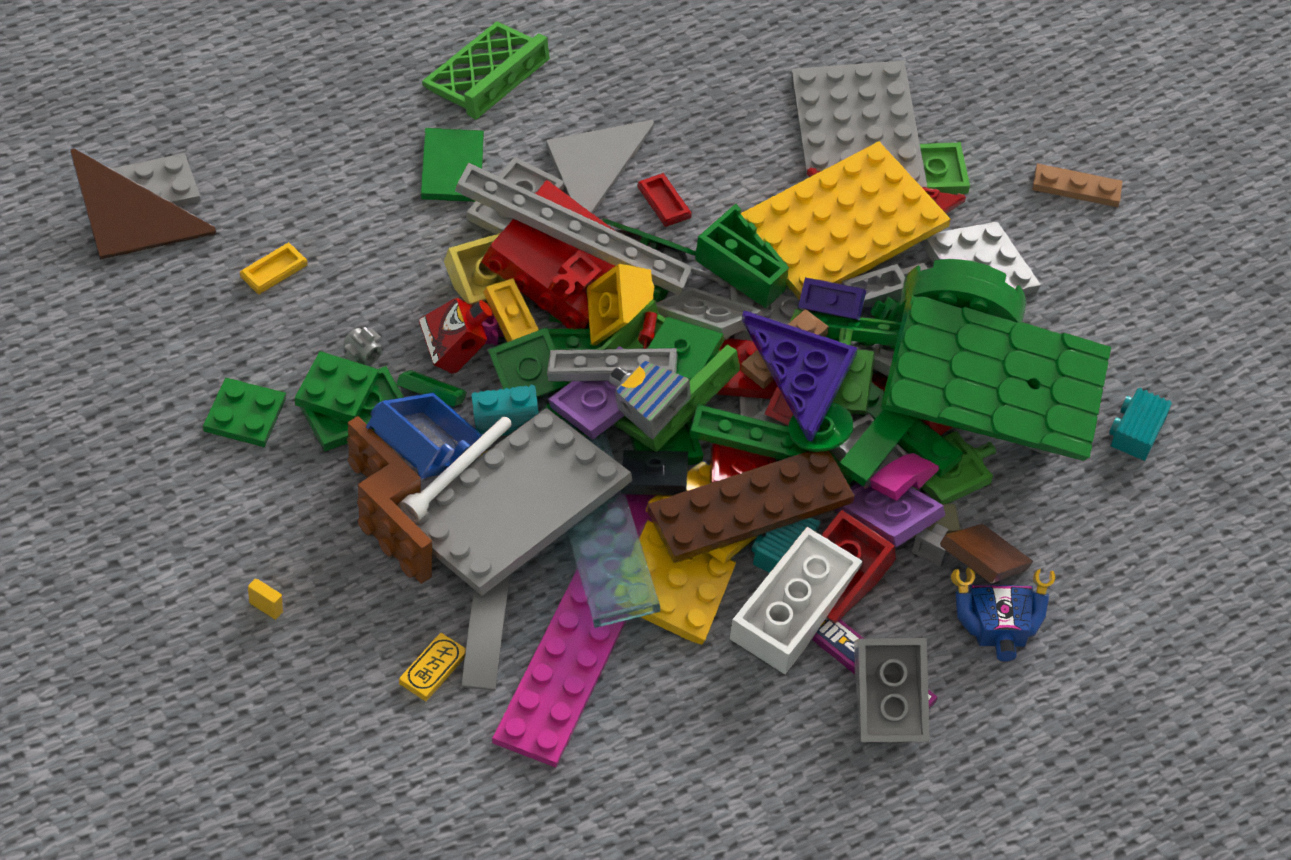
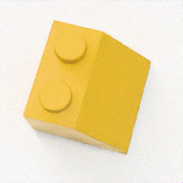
[587,264,654,345]

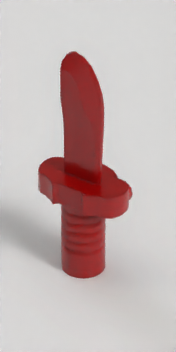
[638,312,657,349]

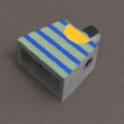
[609,361,691,439]

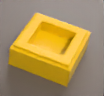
[248,578,283,620]

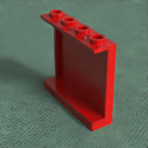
[481,180,617,330]

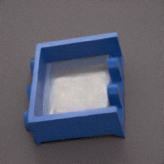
[366,393,482,479]

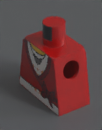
[419,298,492,374]

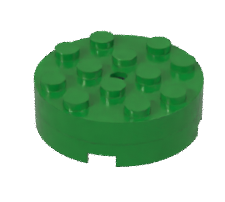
[897,259,1026,323]

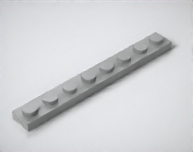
[455,163,692,296]

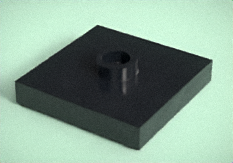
[621,450,688,496]

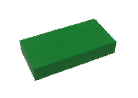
[396,370,467,406]

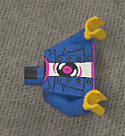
[951,567,1055,661]

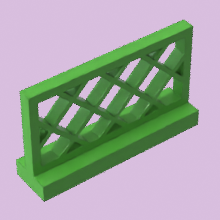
[422,21,550,120]

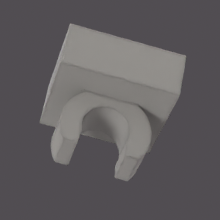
[912,524,949,567]

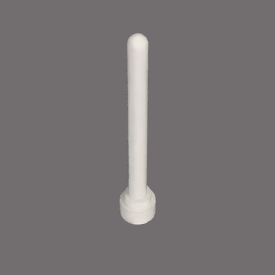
[398,417,511,523]

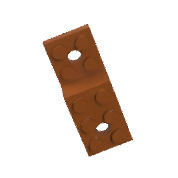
[347,416,432,584]

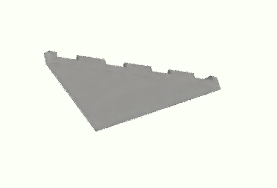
[546,120,654,214]

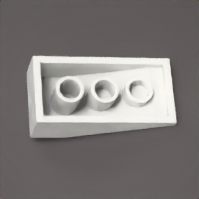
[730,527,863,674]

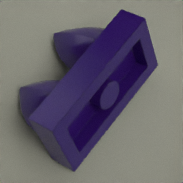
[798,277,866,321]

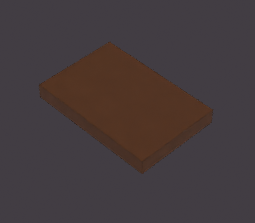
[940,524,1033,583]

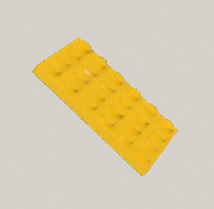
[741,141,951,300]

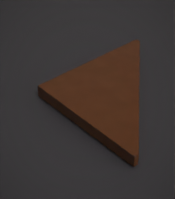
[70,149,216,260]

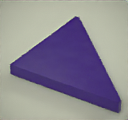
[742,310,857,442]

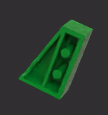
[695,204,789,308]

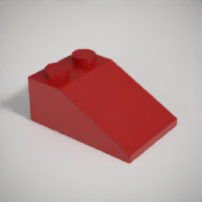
[821,510,896,624]

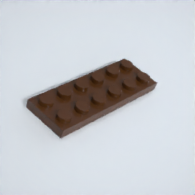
[647,450,855,563]

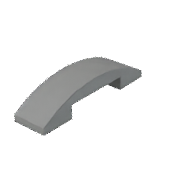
[462,575,510,691]

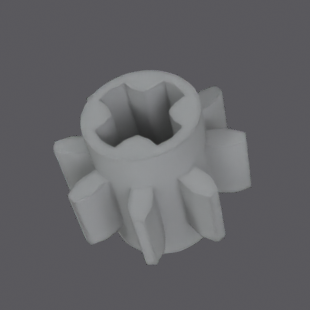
[344,327,382,366]

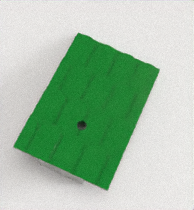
[881,296,1111,461]

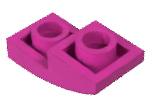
[870,453,939,501]

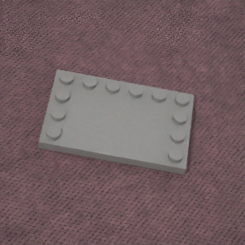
[415,408,632,596]

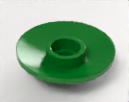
[789,402,853,452]

